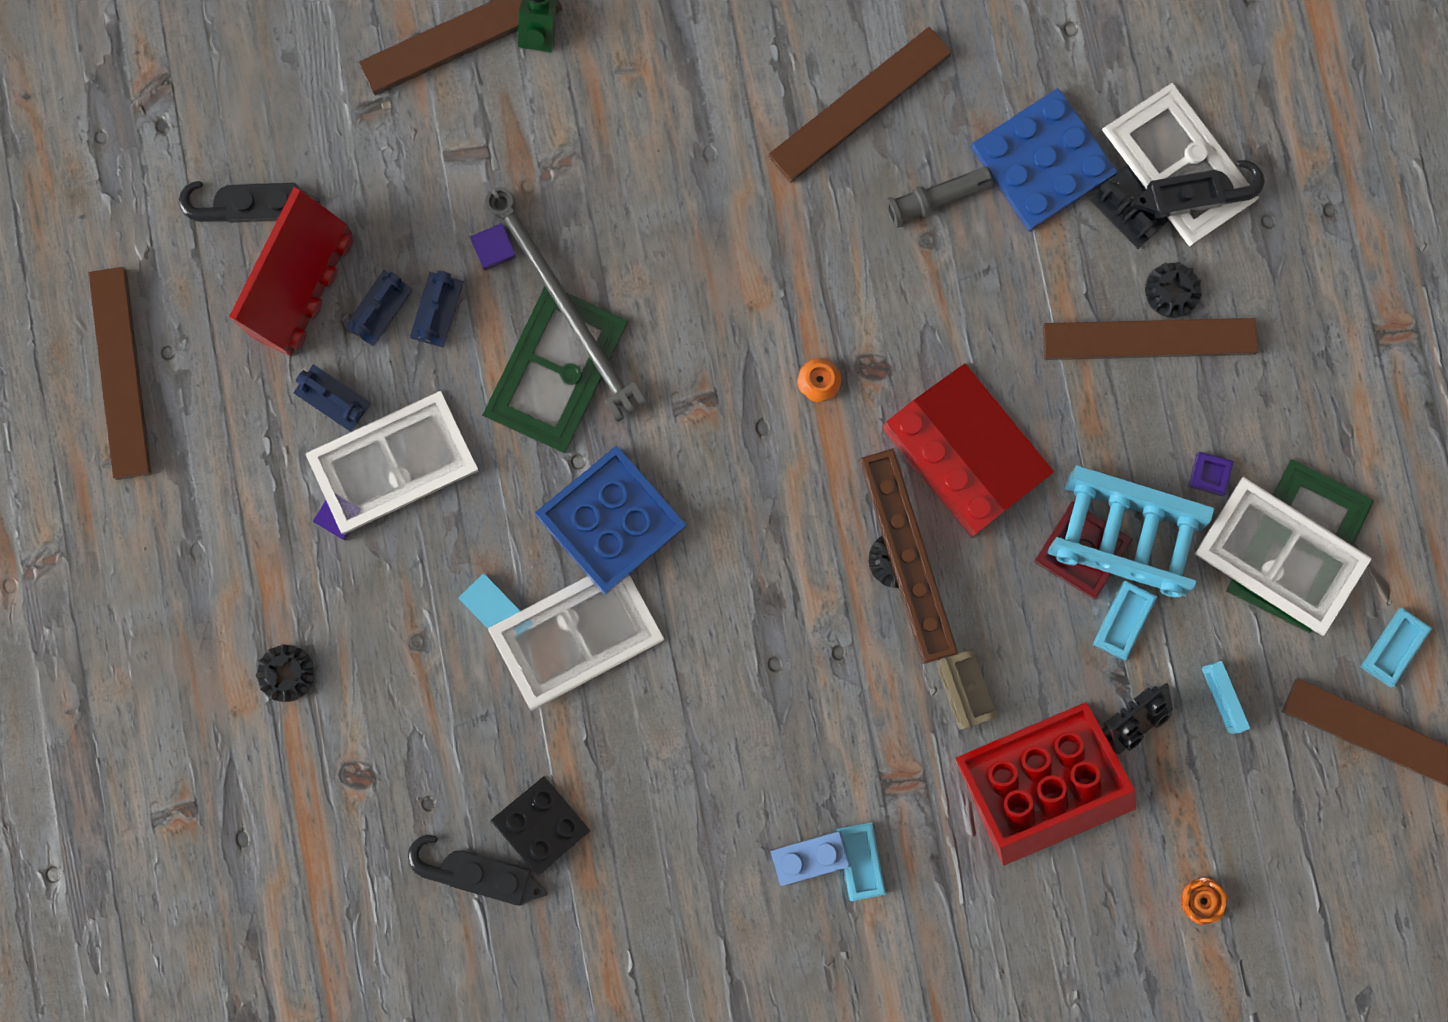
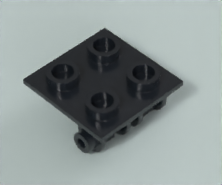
[1089,164,1169,249]
[1102,683,1173,755]
[490,776,590,876]

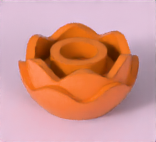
[797,358,842,402]
[1181,878,1227,925]

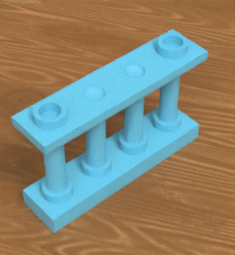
[1048,465,1214,597]

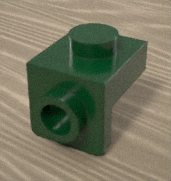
[518,0,558,52]

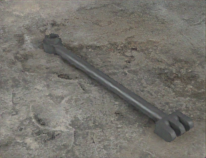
[485,187,648,422]

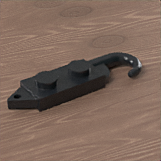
[1131,160,1265,219]
[179,181,320,223]
[408,835,548,906]

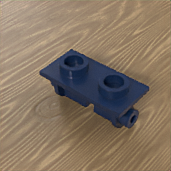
[344,270,413,347]
[410,270,464,348]
[293,364,371,432]

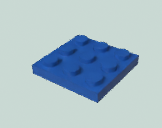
[971,88,1117,232]
[535,445,686,596]

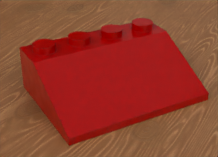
[229,187,353,356]
[883,363,1054,538]
[955,702,1136,866]

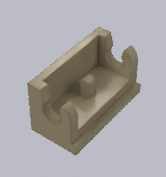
[935,649,998,730]

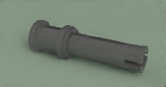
[885,166,992,228]

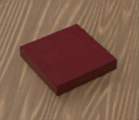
[1034,501,1133,600]

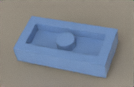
[770,830,851,886]

